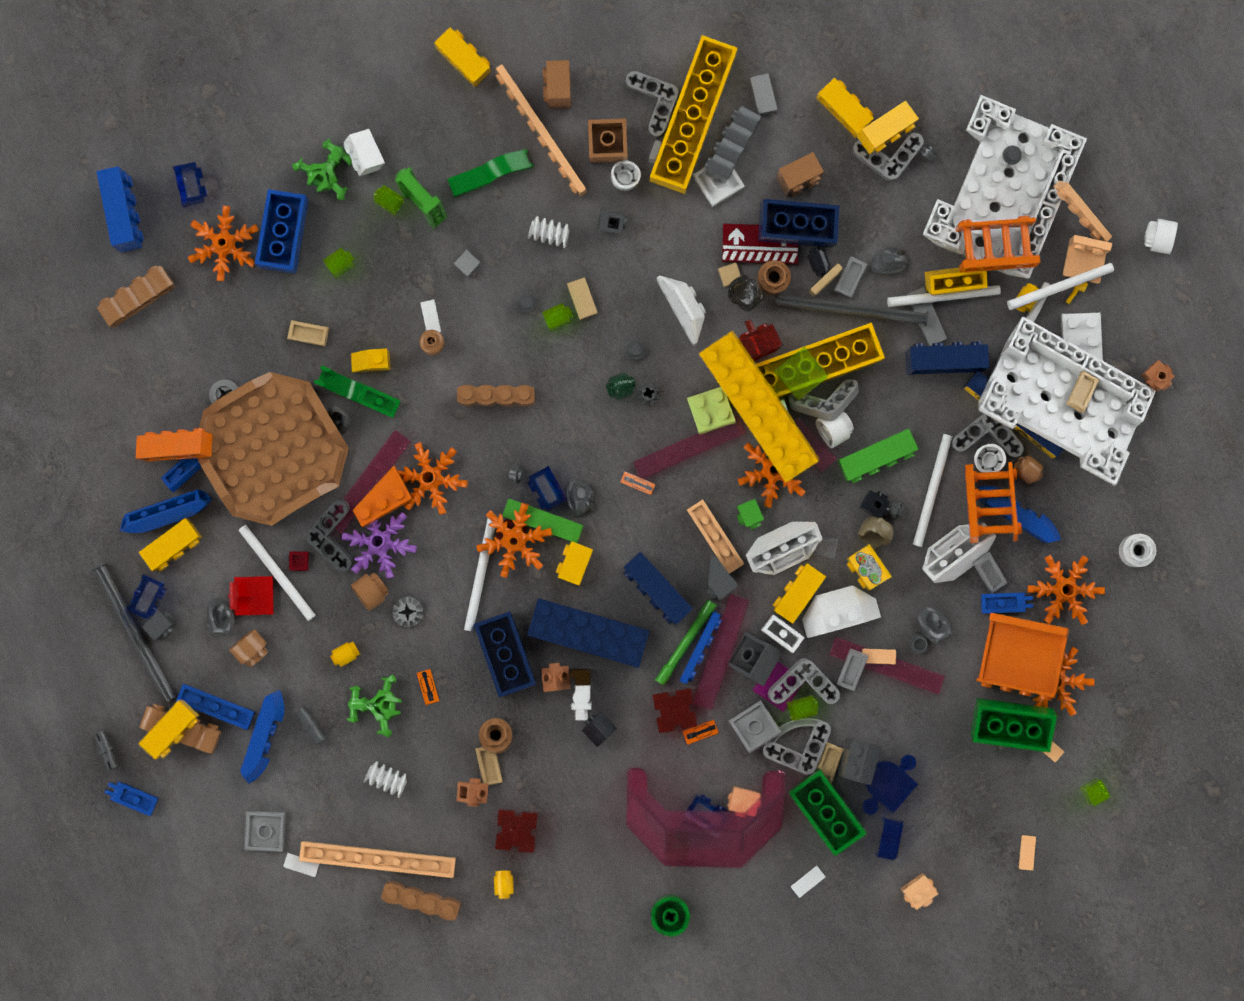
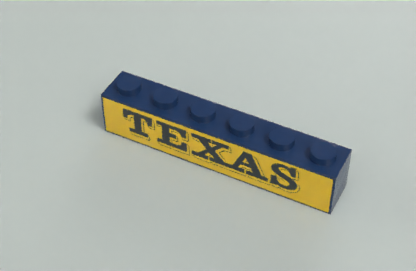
[963,370,1064,459]

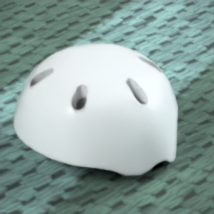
[611,160,641,191]
[974,444,1006,472]

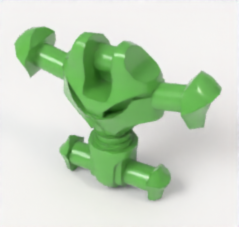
[292,139,352,200]
[347,675,402,738]

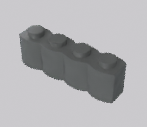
[704,106,761,184]

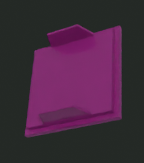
[752,662,804,712]

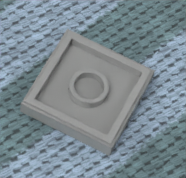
[729,700,782,754]
[244,811,286,852]

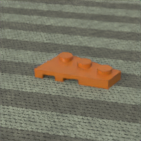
[353,466,413,528]

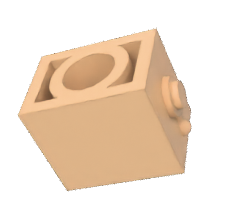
[727,786,761,818]
[900,873,938,910]

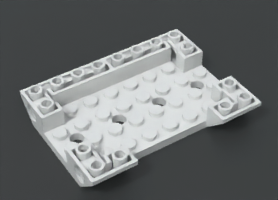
[922,95,1087,279]
[979,317,1156,486]

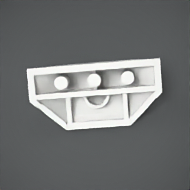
[657,276,706,347]
[746,522,823,575]
[922,523,996,583]
[802,585,881,638]

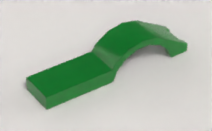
[447,149,534,198]
[314,365,401,418]

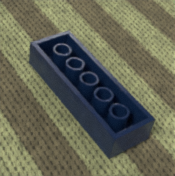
[527,598,649,668]

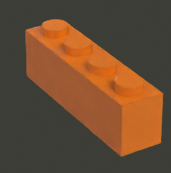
[136,428,212,462]

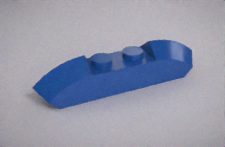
[978,486,1061,543]
[120,489,213,533]
[240,690,284,784]

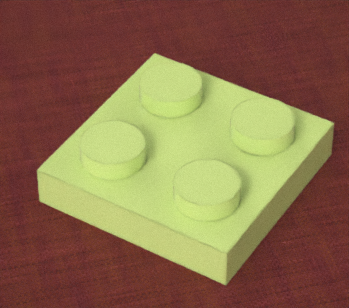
[687,387,736,435]

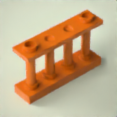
[955,215,1040,273]
[965,462,1022,544]

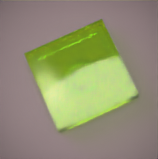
[774,346,829,401]

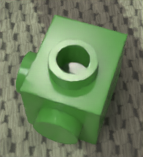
[736,499,764,530]

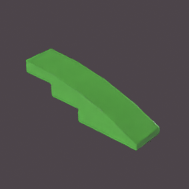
[502,498,584,543]

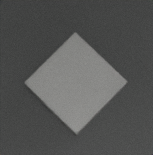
[649,140,662,164]
[454,250,481,277]

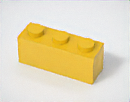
[434,27,491,87]
[816,78,874,138]
[857,100,919,154]
[925,268,988,295]
[138,518,203,572]
[773,563,826,624]
[138,700,200,760]

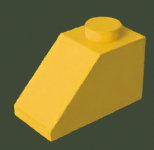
[351,348,390,373]

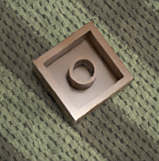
[543,60,571,108]
[588,119,628,163]
[776,152,824,197]

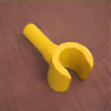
[1065,282,1088,304]

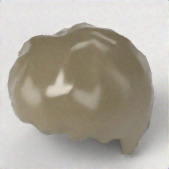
[858,516,894,550]

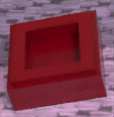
[289,551,309,571]

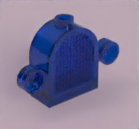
[862,754,918,815]

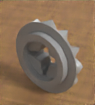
[209,380,238,404]
[392,597,423,627]

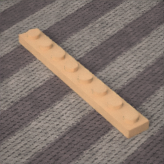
[495,64,587,197]
[299,841,456,878]

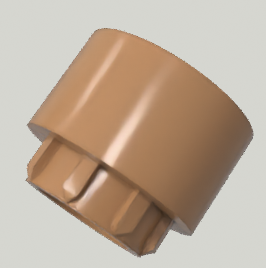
[757,260,791,296]
[350,573,389,612]
[229,629,268,667]
[479,718,513,754]

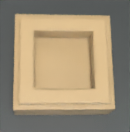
[718,263,742,287]

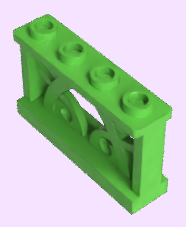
[395,167,448,229]

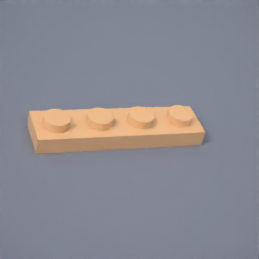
[1053,181,1112,242]
[687,500,744,574]

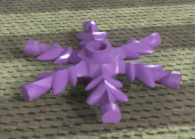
[342,512,417,580]

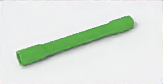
[655,599,717,686]

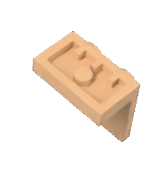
[1062,235,1112,284]

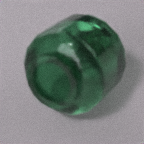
[606,373,636,400]

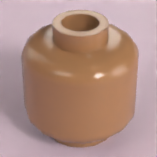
[419,329,445,356]
[1014,456,1043,484]

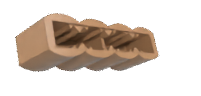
[97,265,176,328]
[457,385,535,407]
[139,703,222,754]
[381,881,461,920]

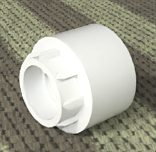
[1144,219,1178,255]
[816,411,854,448]
[1119,534,1156,567]

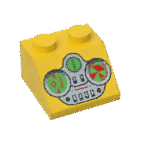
[846,544,892,590]

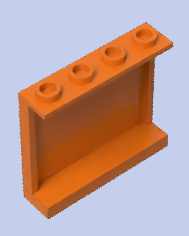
[976,613,1069,701]

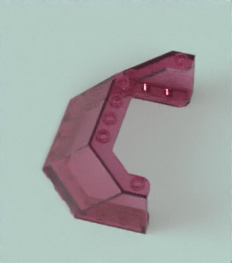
[626,767,785,867]

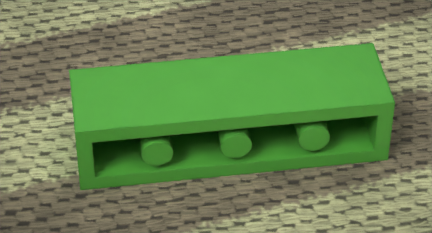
[837,429,919,483]

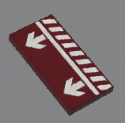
[722,223,799,265]

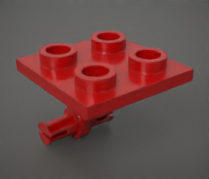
[228,576,274,616]

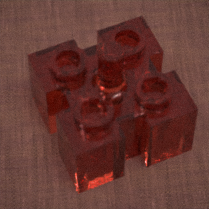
[738,319,782,361]
[652,688,697,733]
[495,808,538,853]

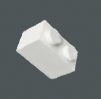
[344,129,385,176]
[761,615,805,653]

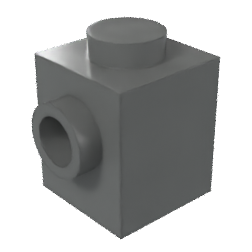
[142,610,176,641]

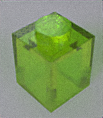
[373,184,404,216]
[323,247,354,279]
[542,303,573,332]
[786,695,819,721]
[1080,778,1111,806]

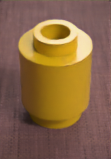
[1016,283,1039,313]
[330,641,360,667]
[494,870,514,899]

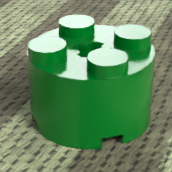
[651,894,690,937]

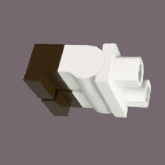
[570,669,592,720]

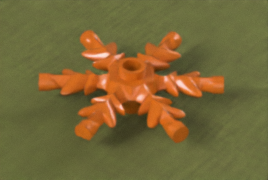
[188,206,259,282]
[397,442,468,515]
[738,442,806,508]
[476,503,553,578]
[1027,555,1105,625]
[1032,646,1094,716]

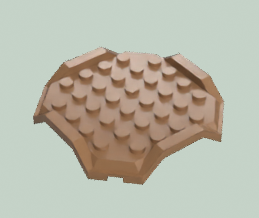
[197,372,349,526]

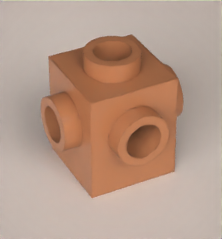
[1141,360,1175,392]
[541,663,571,692]
[457,778,488,807]

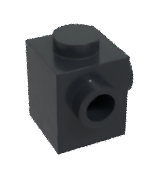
[859,490,891,518]
[581,712,617,747]

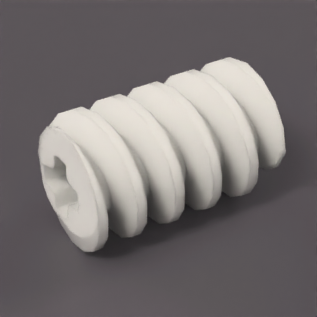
[528,216,570,248]
[364,761,407,798]

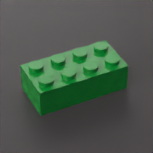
[970,698,1057,753]
[788,768,867,856]

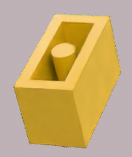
[556,541,593,586]

